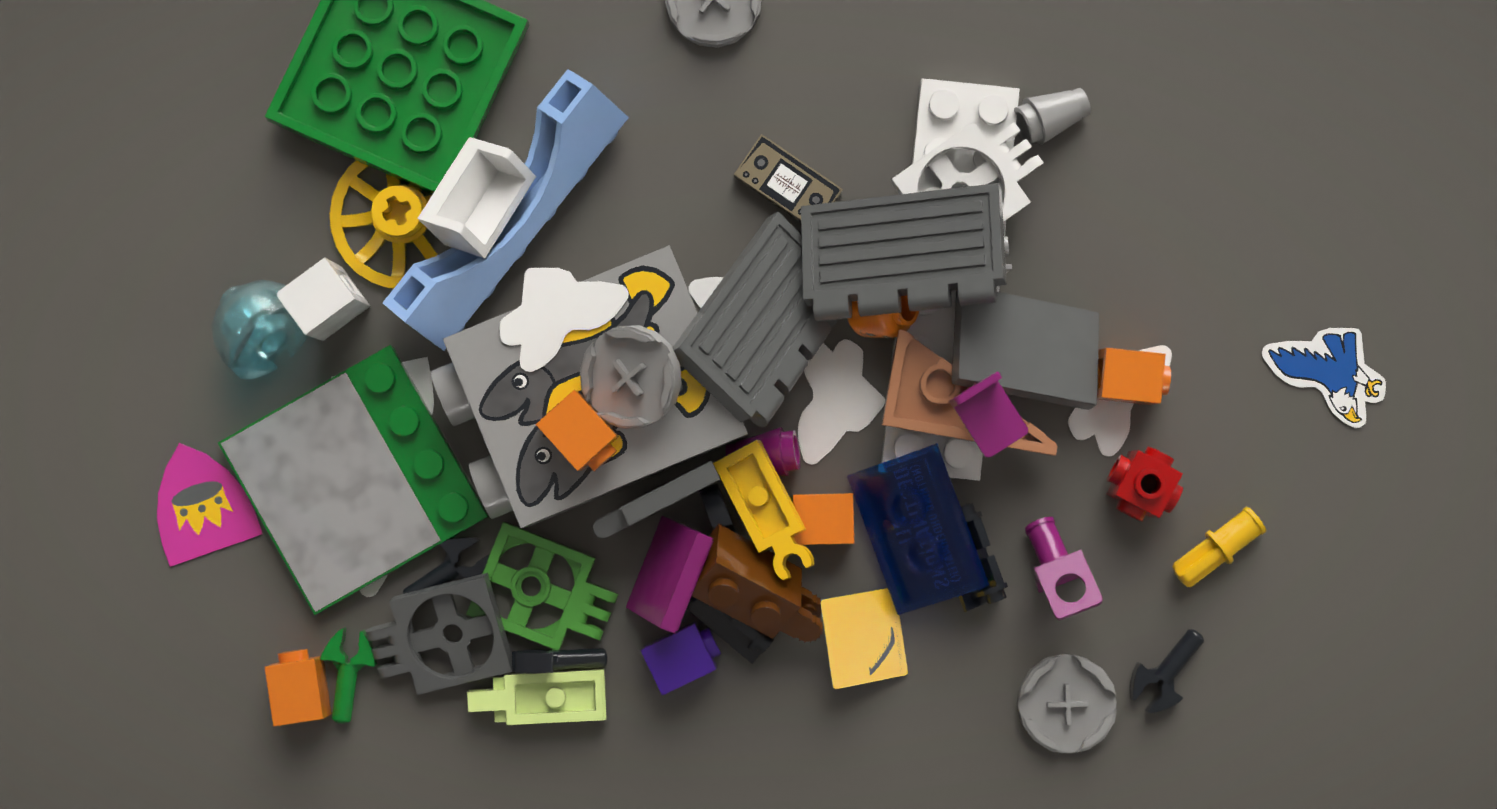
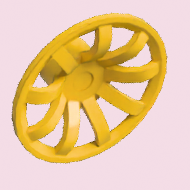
[329,161,438,289]

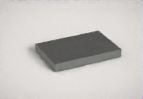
[952,290,1099,410]

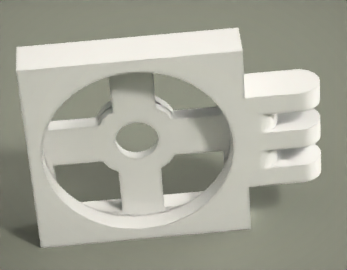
[891,121,1044,222]

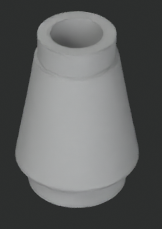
[1014,88,1091,145]

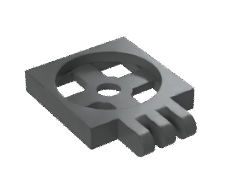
[593,461,721,538]
[366,573,513,695]

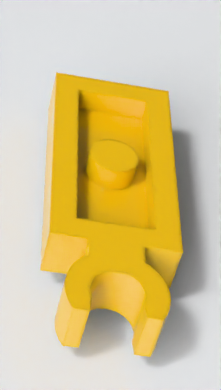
[713,440,814,580]

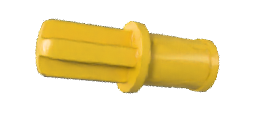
[1172,506,1267,587]

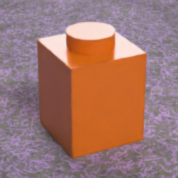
[1097,348,1171,405]
[535,389,619,472]
[792,493,854,545]
[265,649,332,727]

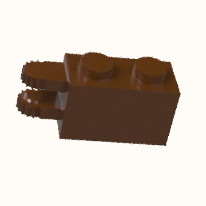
[692,524,823,643]

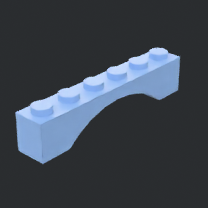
[383,69,629,351]

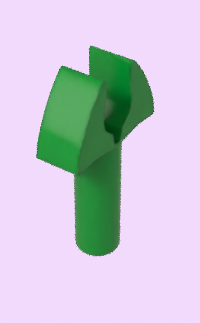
[320,627,378,724]

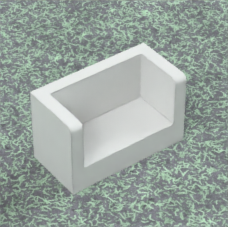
[417,137,536,258]
[277,257,370,341]

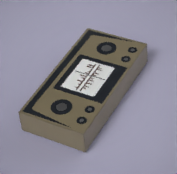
[734,134,843,222]

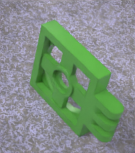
[466,522,619,650]

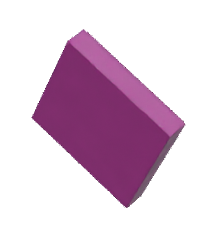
[626,516,713,633]

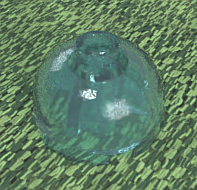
[211,280,309,379]

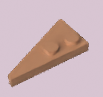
[881,330,1058,456]

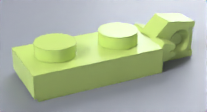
[467,669,607,725]

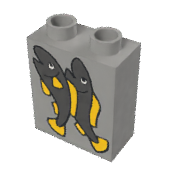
[430,245,748,528]

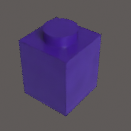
[640,621,721,695]

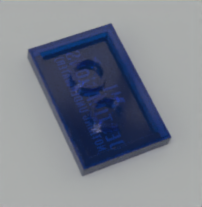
[847,443,989,615]

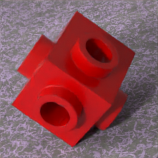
[1106,446,1183,522]

